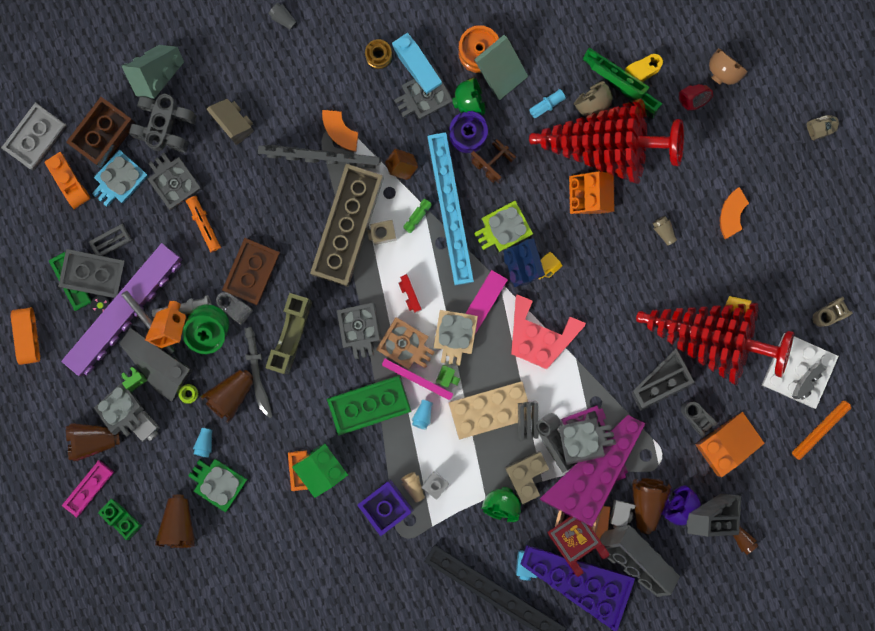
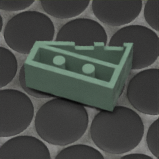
[121,45,184,99]

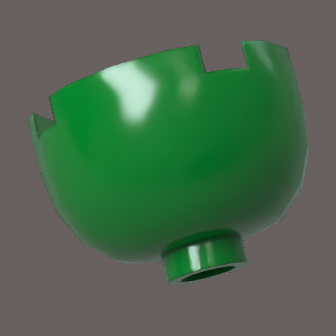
[452,78,486,115]
[481,487,521,522]

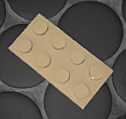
[449,381,532,440]

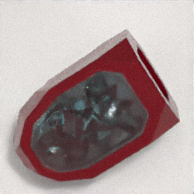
[679,84,713,110]

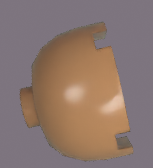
[709,48,748,85]

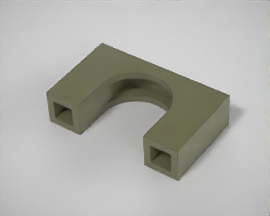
[265,293,312,375]

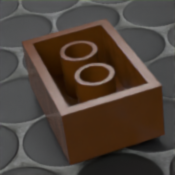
[66,97,137,168]

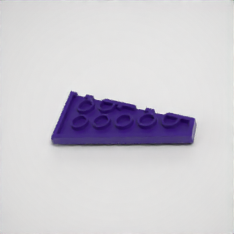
[520,545,635,631]

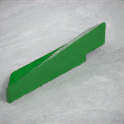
[583,48,662,119]

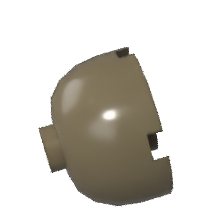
[574,81,612,117]

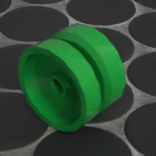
[182,304,229,354]

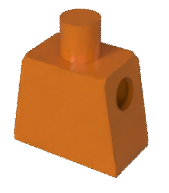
[145,301,186,348]

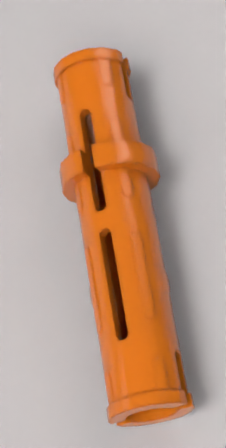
[186,196,221,253]

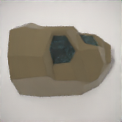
[806,115,839,141]

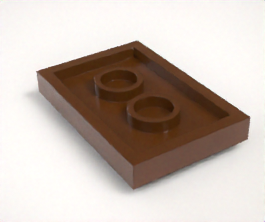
[222,238,280,305]

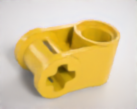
[624,54,663,82]

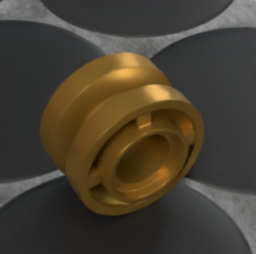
[365,39,392,69]

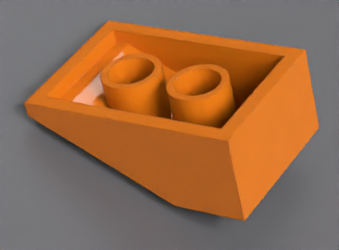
[695,412,765,477]

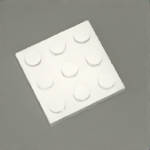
[762,333,839,409]

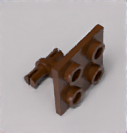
[471,139,516,184]

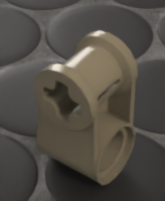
[812,296,853,327]

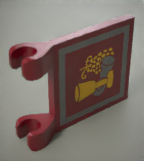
[547,517,609,577]

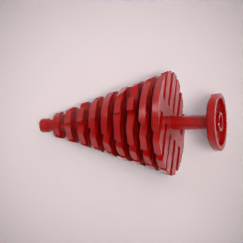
[529,99,684,184]
[636,303,794,386]

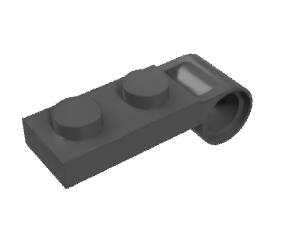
[536,413,577,473]

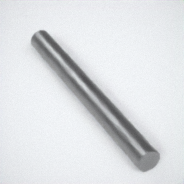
[121,290,175,354]

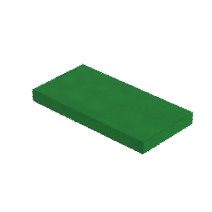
[327,375,412,436]

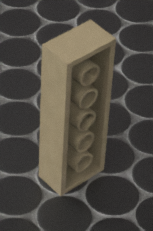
[310,164,384,287]

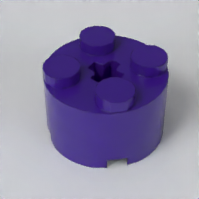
[449,111,488,153]

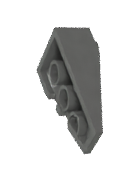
[119,328,194,402]

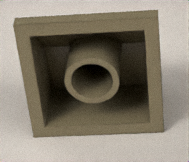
[207,99,254,145]

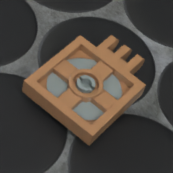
[376,317,435,370]

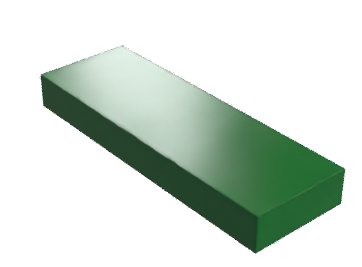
[49,252,92,311]

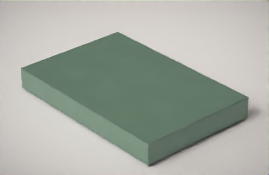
[474,35,528,100]

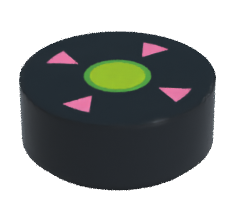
[90,296,111,315]

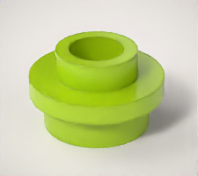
[179,384,198,403]

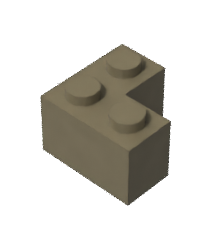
[505,451,549,504]

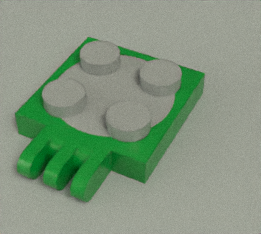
[188,459,248,513]

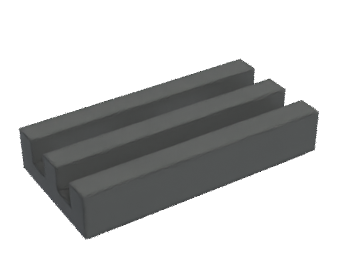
[89,224,132,256]
[518,401,539,441]

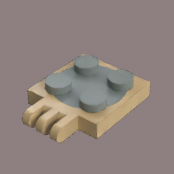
[434,310,478,366]

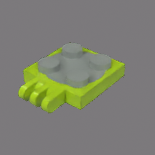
[474,201,533,252]

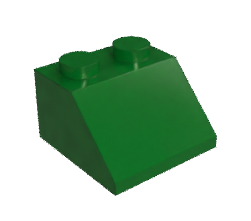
[292,444,348,498]

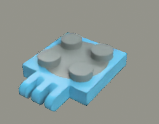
[92,150,149,207]

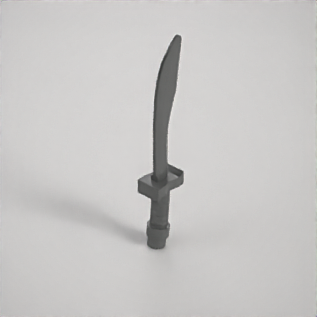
[244,327,272,418]

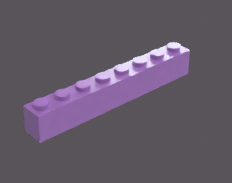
[61,243,182,376]

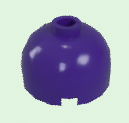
[662,486,701,526]

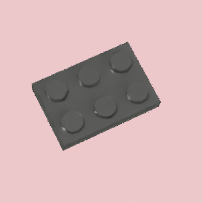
[58,249,125,298]

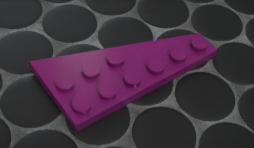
[540,415,645,527]

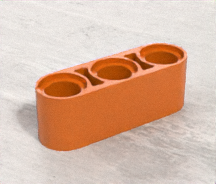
[11,307,40,365]

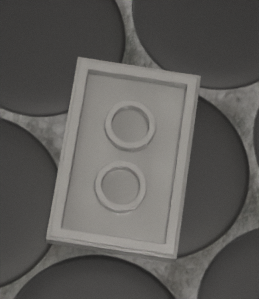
[1,102,67,171]

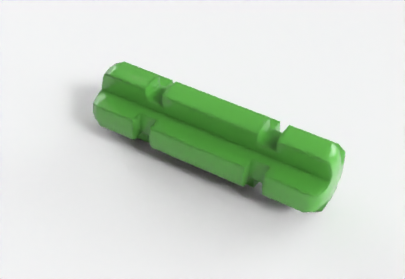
[403,199,432,233]

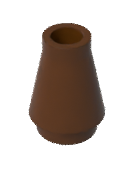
[733,526,759,555]

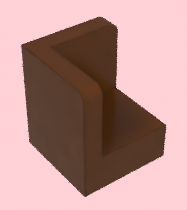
[385,149,418,180]

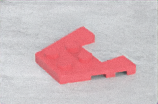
[511,294,586,369]

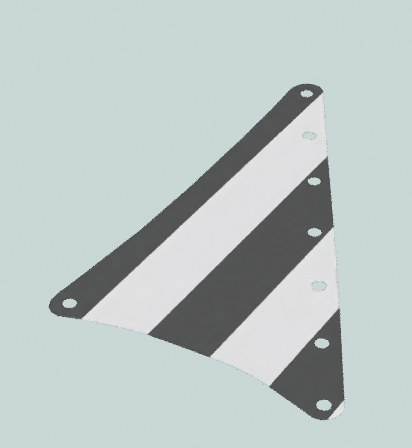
[322,131,662,539]

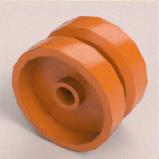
[459,26,499,73]

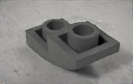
[792,363,826,400]

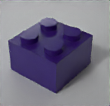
[357,479,414,536]

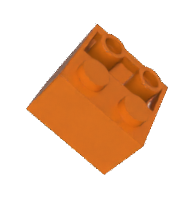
[569,171,614,214]

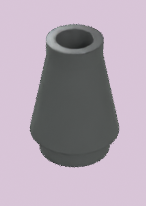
[268,2,297,30]

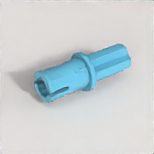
[529,89,566,118]

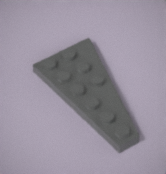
[258,144,381,168]

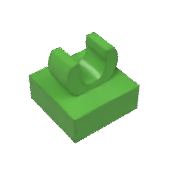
[435,365,460,388]
[122,367,148,391]

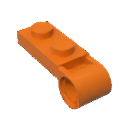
[44,152,91,209]

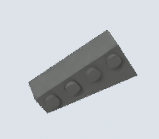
[595,525,680,597]

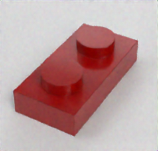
[398,274,422,313]

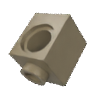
[367,220,397,245]

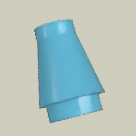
[412,400,433,430]
[193,428,213,457]

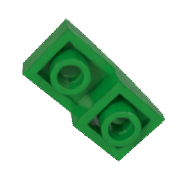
[98,499,142,540]

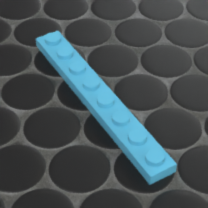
[427,132,474,286]

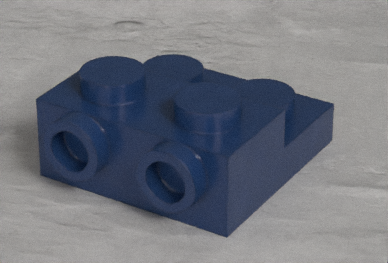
[503,238,545,288]

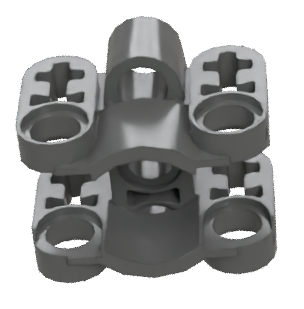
[129,94,197,153]

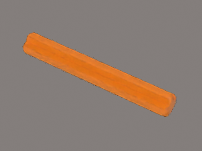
[792,401,851,460]

